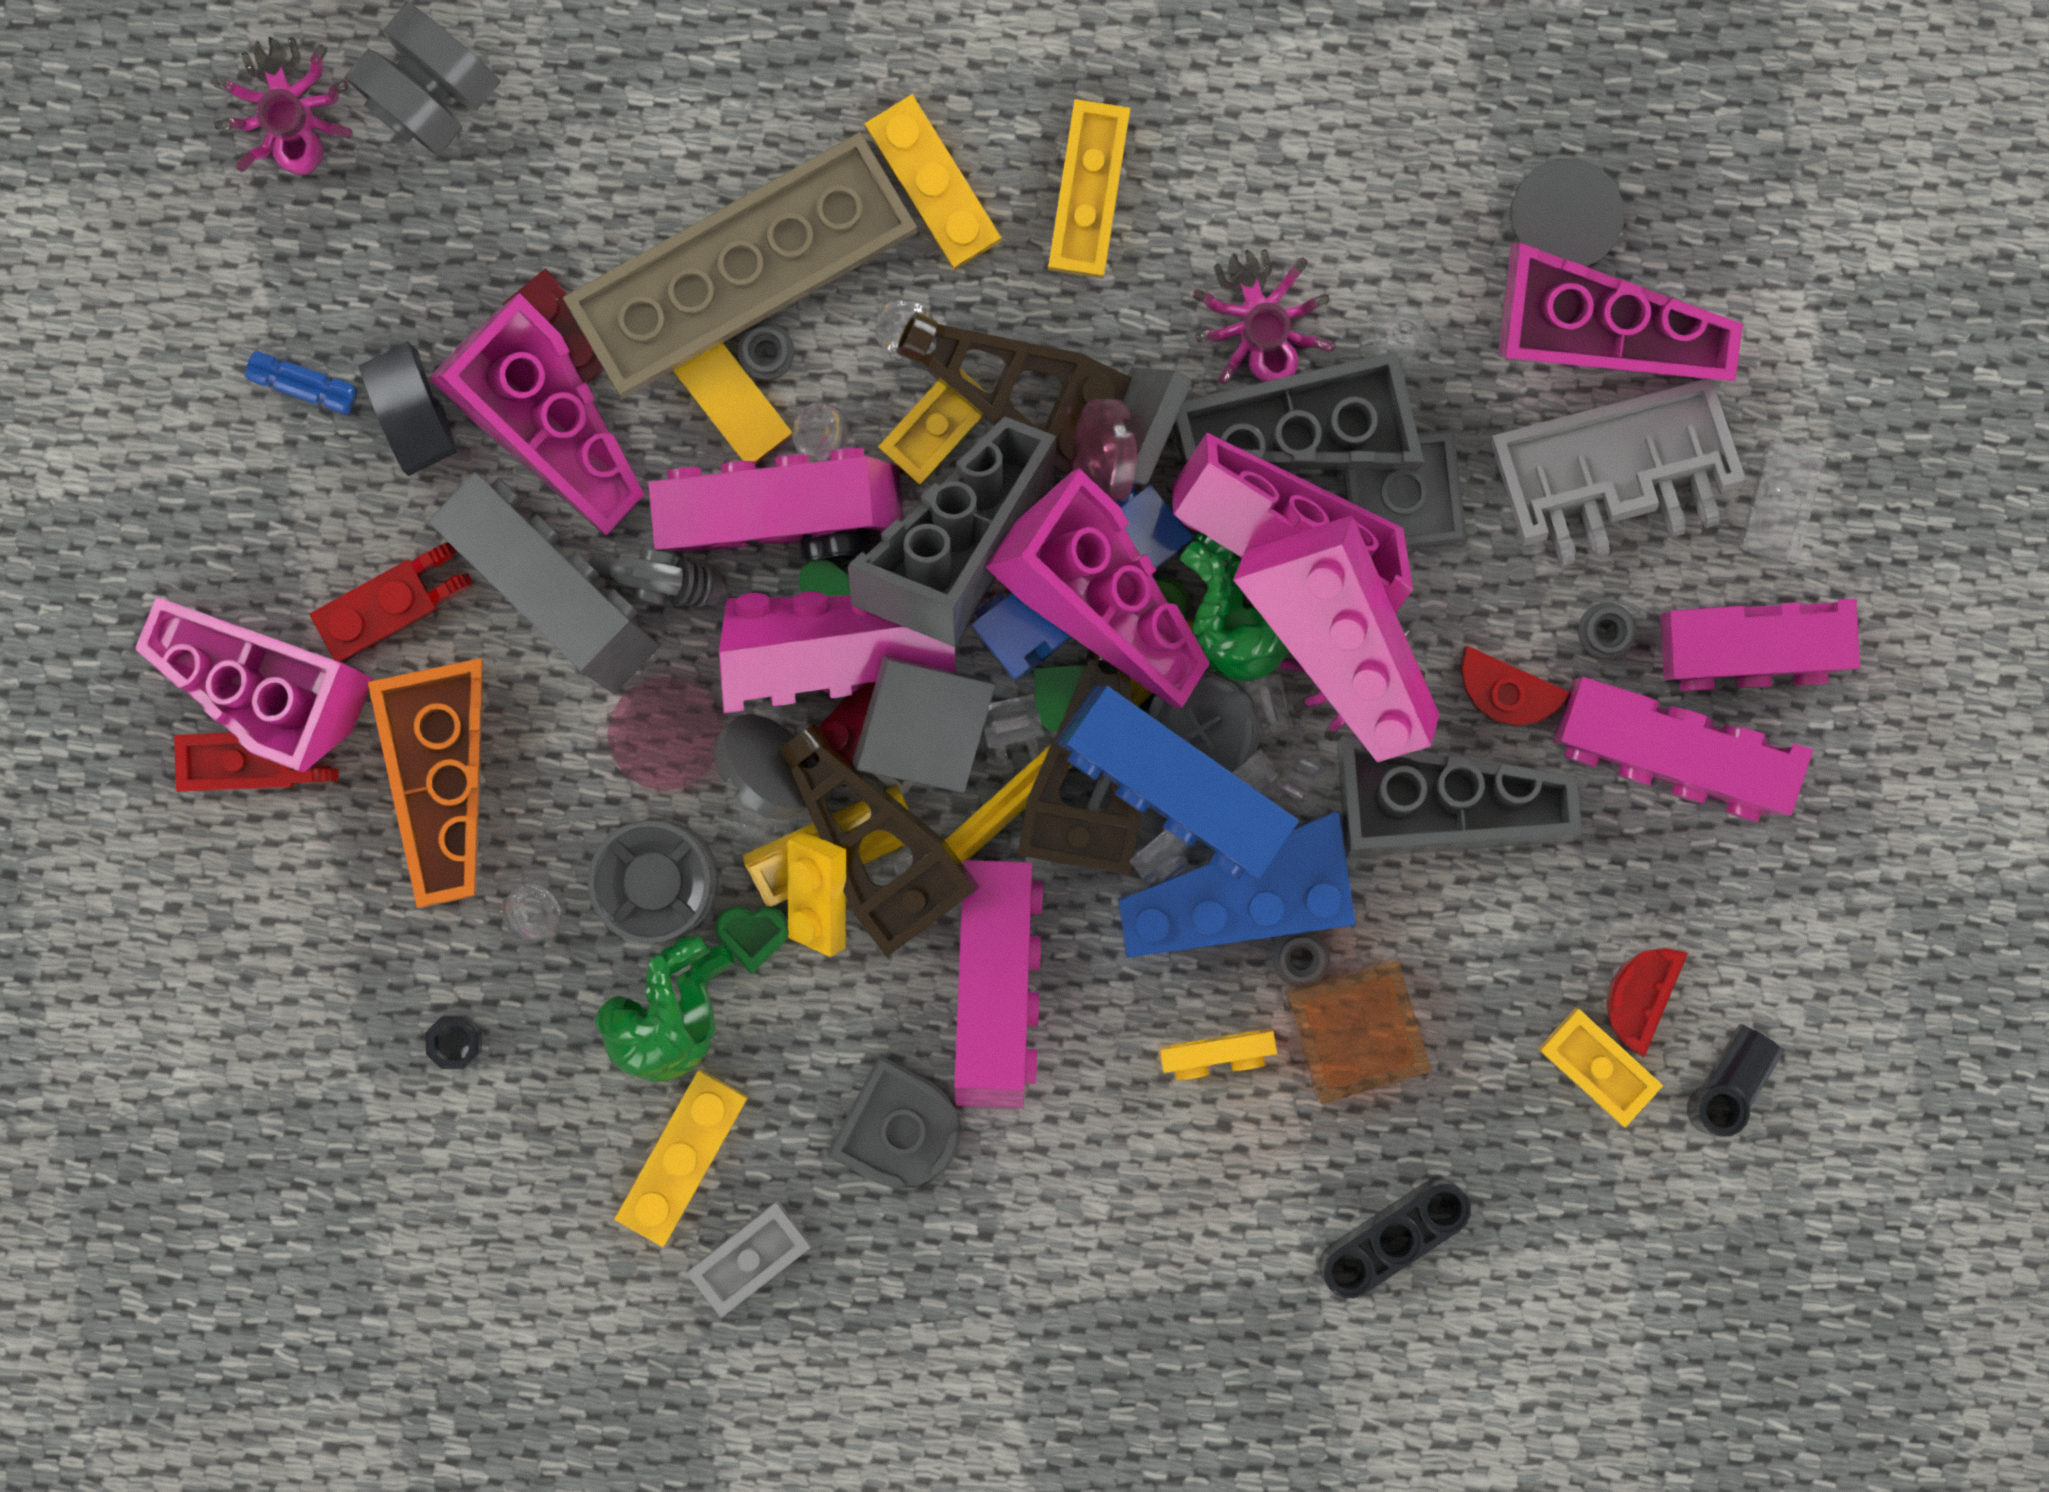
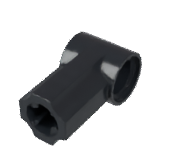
[1687,1024,1785,1137]

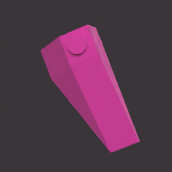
[428,293,644,536]
[984,468,1210,709]
[135,597,374,773]

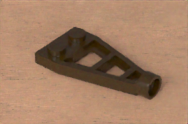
[896,312,1132,476]
[1017,648,1140,875]
[779,724,980,957]

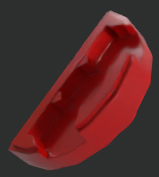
[1460,646,1571,726]
[1606,947,1688,1057]

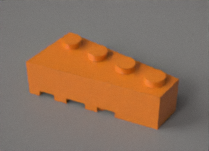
[368,658,484,909]

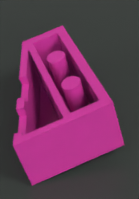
[1660,599,1860,691]

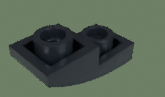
[359,341,458,476]

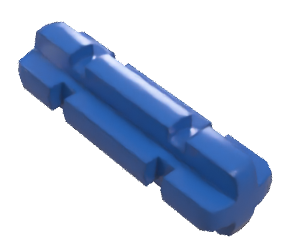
[245,351,357,415]

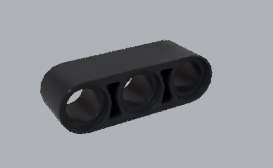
[1319,1178,1471,1299]

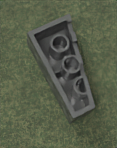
[1173,351,1424,471]
[848,416,1056,647]
[428,472,661,695]
[1337,736,1582,858]

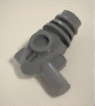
[590,548,723,607]

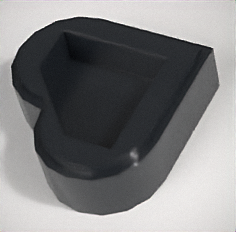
[800,531,867,562]

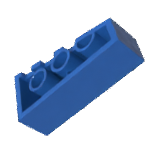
[971,485,1193,683]
[1055,686,1300,880]
[1118,811,1356,958]

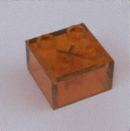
[1283,958,1431,1104]

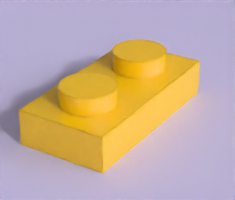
[878,368,987,487]
[787,831,846,957]
[1537,1007,1663,1128]
[1158,1028,1277,1081]

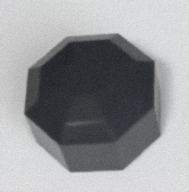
[426,1015,482,1069]

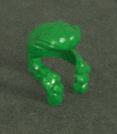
[1180,532,1290,682]
[595,936,735,1082]

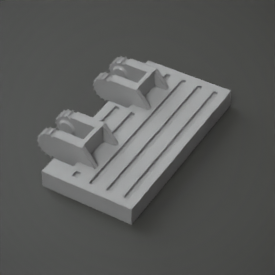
[1491,379,1746,566]

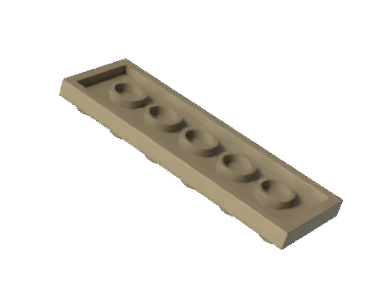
[563,132,917,400]

